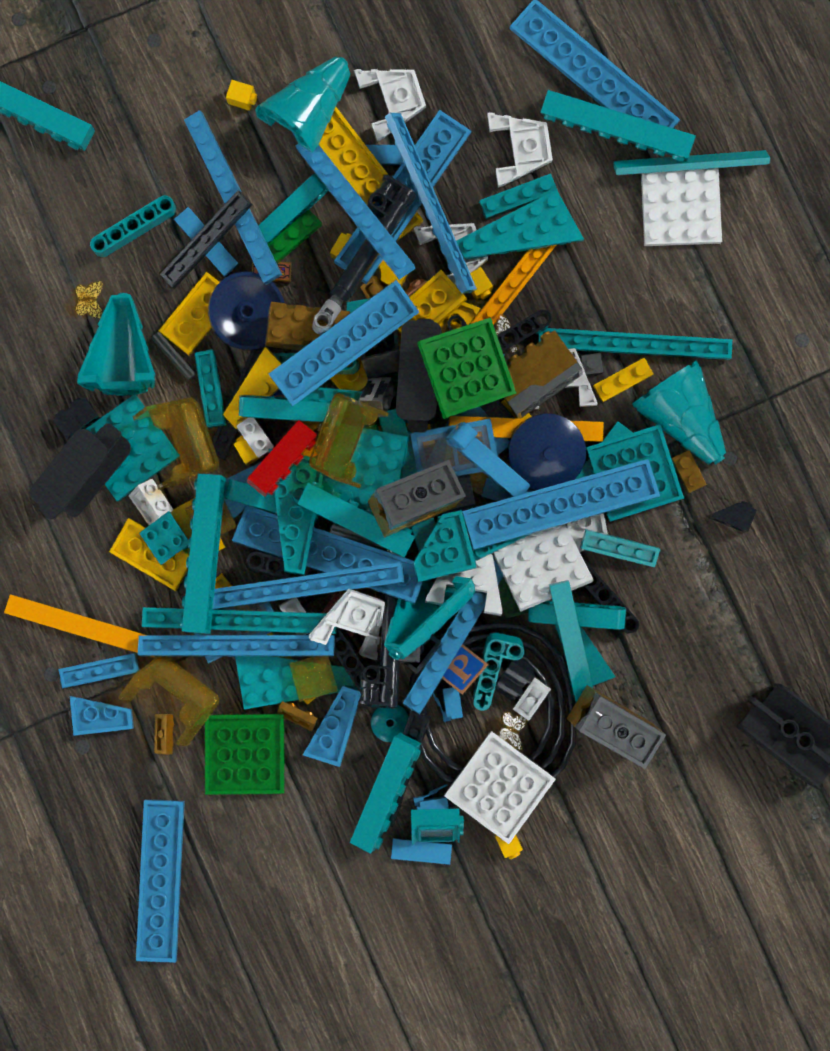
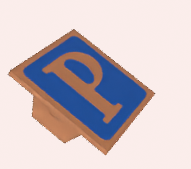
[442,644,488,694]

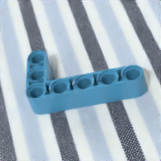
[445,422,530,497]

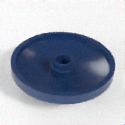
[208,272,284,350]
[508,413,586,490]

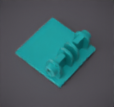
[139,511,188,565]

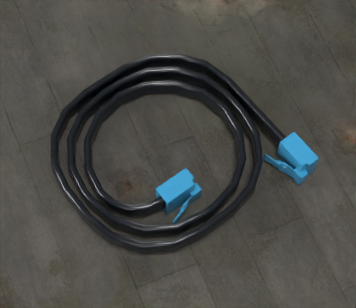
[409,623,576,810]

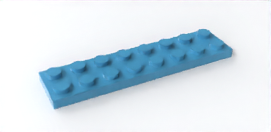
[268,280,419,406]
[136,799,185,963]

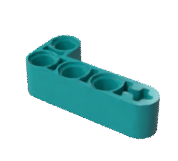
[473,633,524,711]

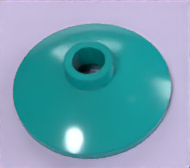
[371,705,409,742]

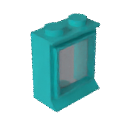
[411,809,464,846]

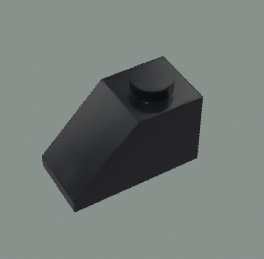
[709,501,757,533]

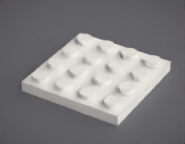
[641,168,722,246]
[492,524,593,612]
[444,731,556,844]

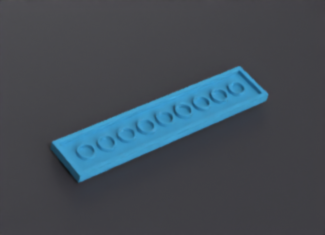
[510,0,680,128]
[334,110,471,284]
[462,459,660,550]
[232,505,423,604]

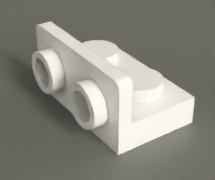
[237,417,274,458]
[129,479,173,525]

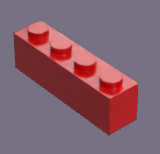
[247,420,317,497]

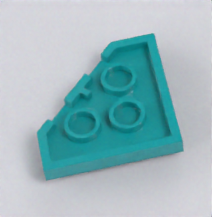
[413,510,477,583]

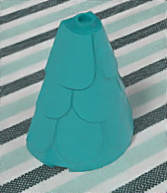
[255,57,351,153]
[77,293,156,396]
[633,361,726,465]
[384,576,475,660]

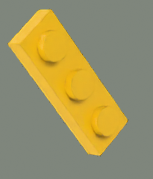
[593,358,654,403]

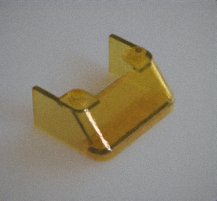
[309,393,389,488]
[133,398,219,490]
[118,656,219,746]

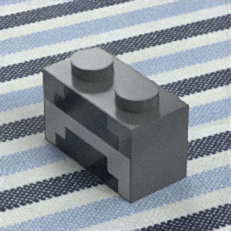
[359,377,396,417]

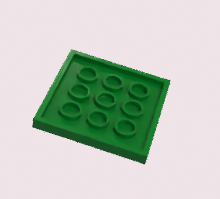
[417,318,516,419]
[205,714,285,795]

